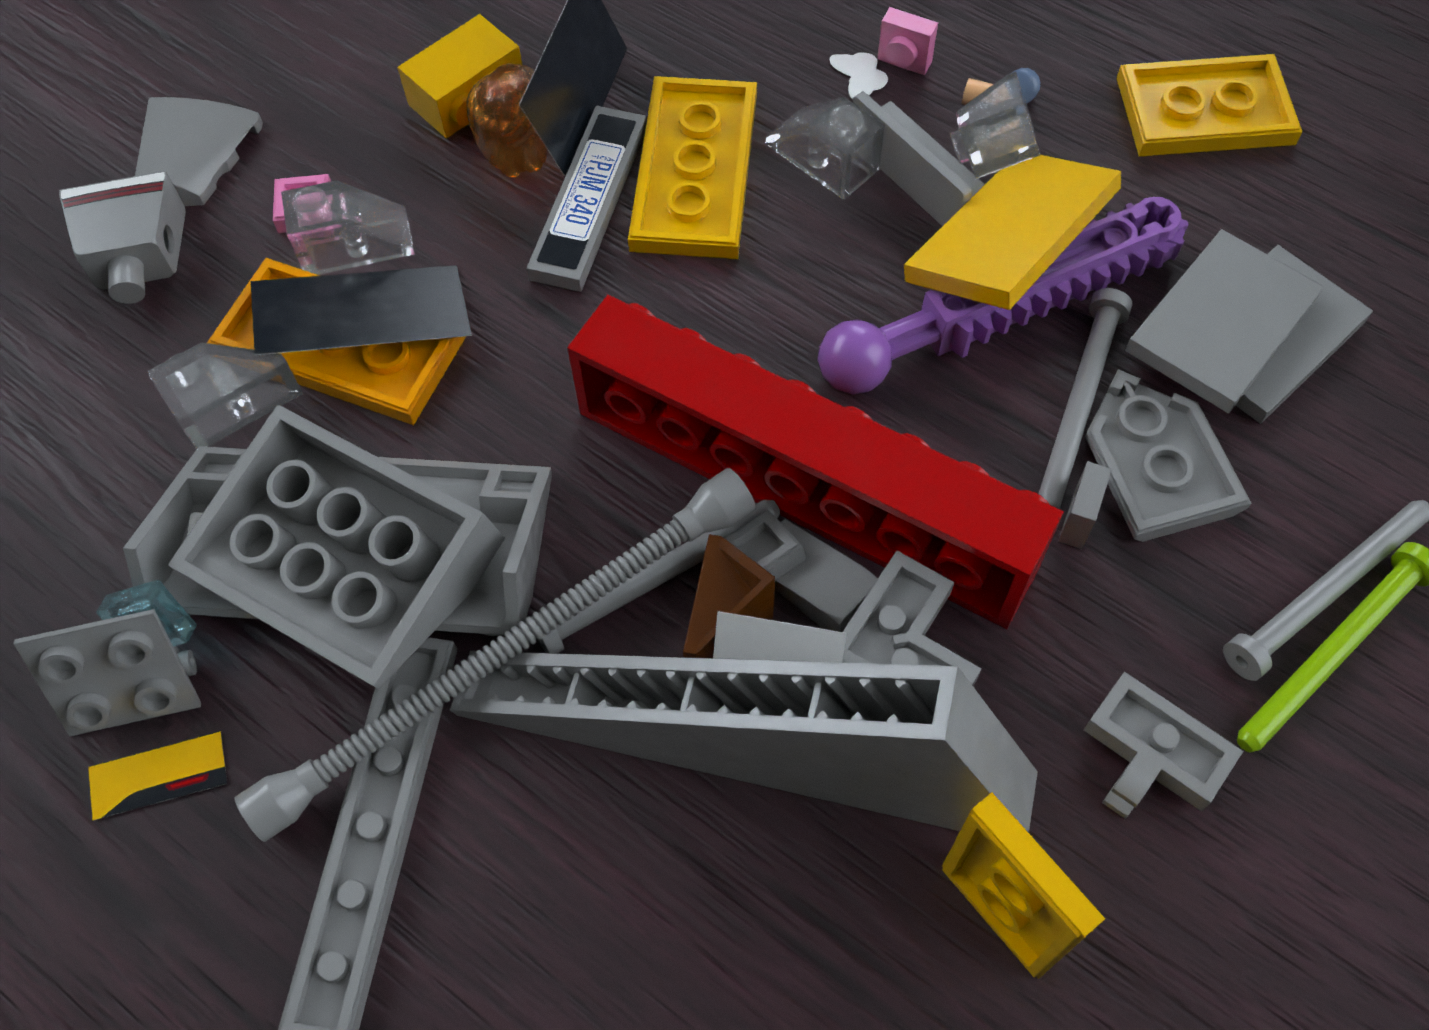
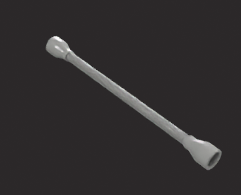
[234,468,756,842]

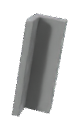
[849,91,985,226]

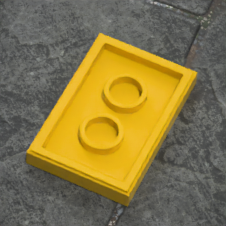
[1116,54,1302,156]
[942,792,1105,979]

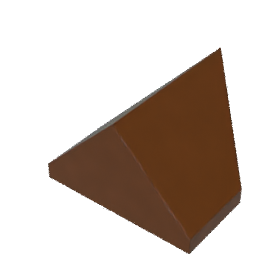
[683,534,775,659]

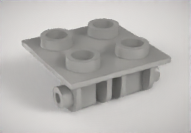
[14,609,201,737]

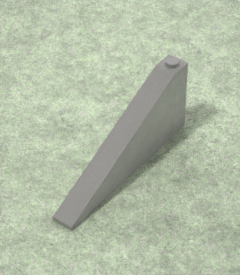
[450,651,1038,833]

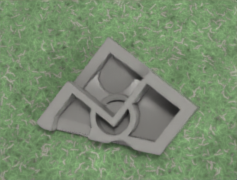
[135,97,263,206]

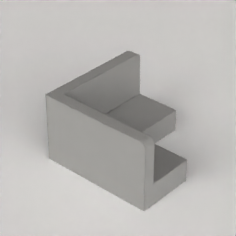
[842,551,981,686]

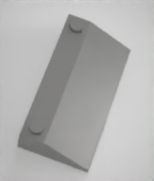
[123,446,552,636]

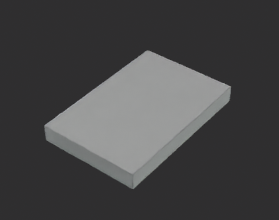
[1125,229,1324,414]
[1236,245,1373,424]

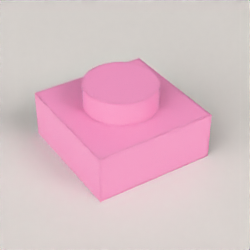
[877,7,938,75]

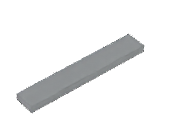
[278,638,458,1030]

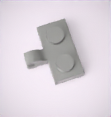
[1084,672,1244,819]

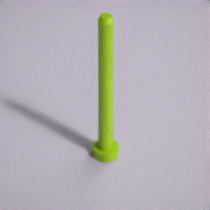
[1237,542,1429,753]

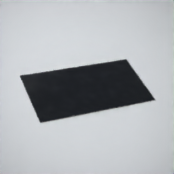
[519,0,627,177]
[251,265,472,355]

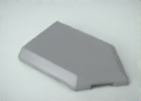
[1085,369,1252,542]

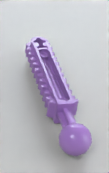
[817,197,1188,394]

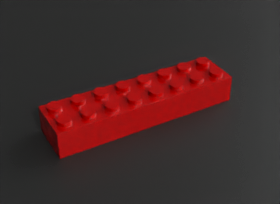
[567,294,1064,629]

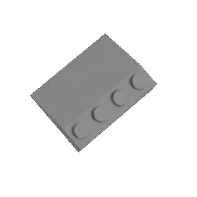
[168,404,505,689]

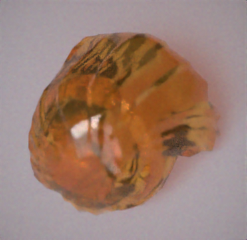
[466,63,547,178]

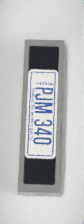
[526,106,646,292]

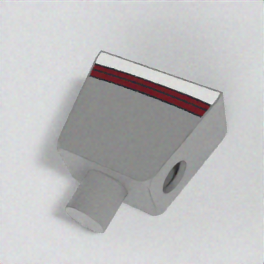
[59,171,186,304]

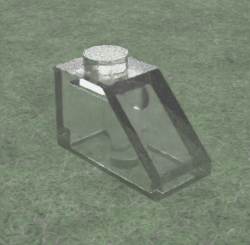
[950,71,1040,179]
[766,96,885,200]
[281,180,415,275]
[147,342,303,450]

